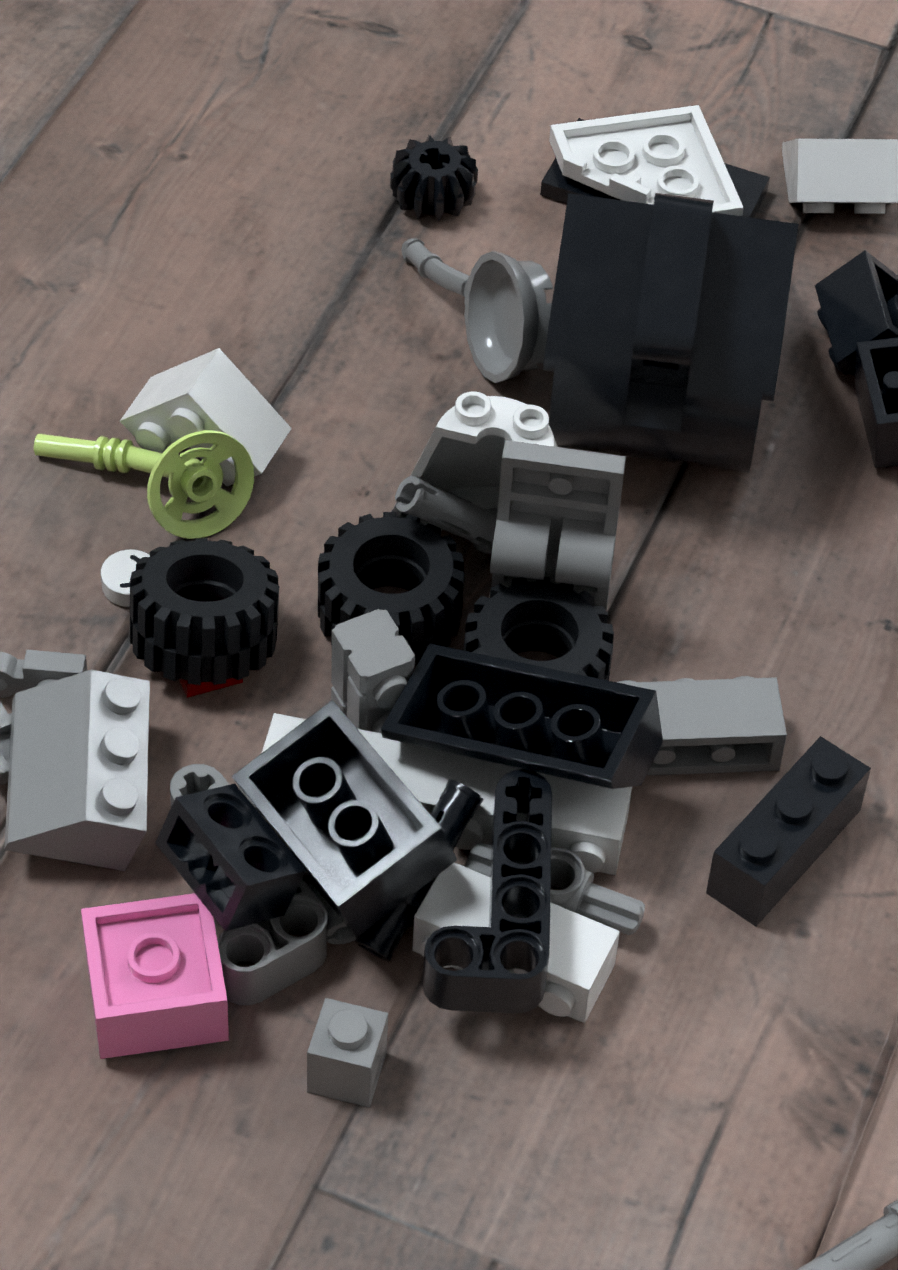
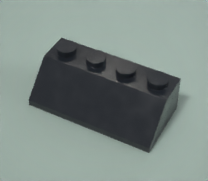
[381,644,663,789]

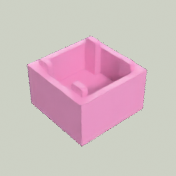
[81,893,229,1059]

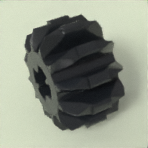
[390,135,478,221]

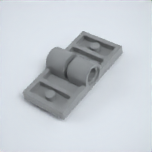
[490,440,626,612]

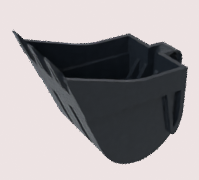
[543,193,799,473]

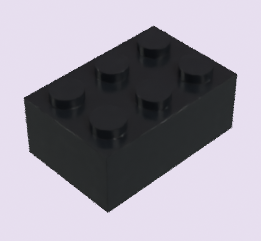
[232,700,457,938]

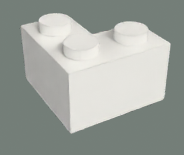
[120,348,292,486]

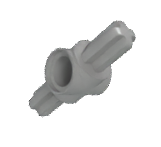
[466,842,645,935]

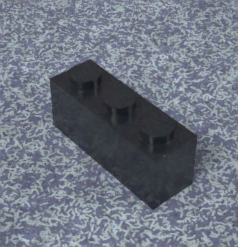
[706,736,871,927]

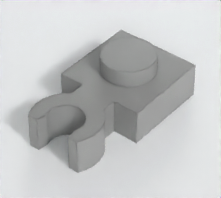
[0,649,88,698]

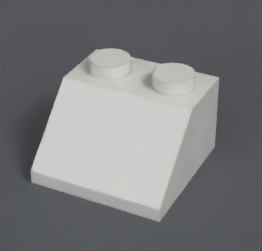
[782,139,898,214]

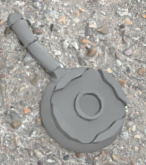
[401,238,553,383]

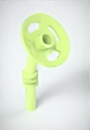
[34,430,254,539]

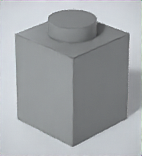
[307,998,388,1108]

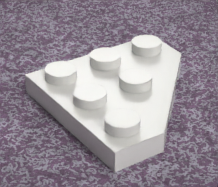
[549,105,744,216]

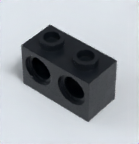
[155,784,306,931]

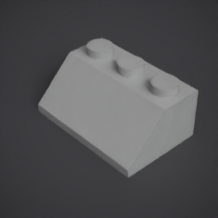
[4,669,150,871]

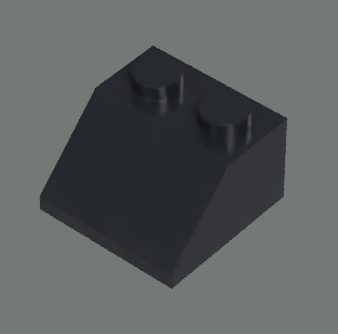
[814,250,898,376]

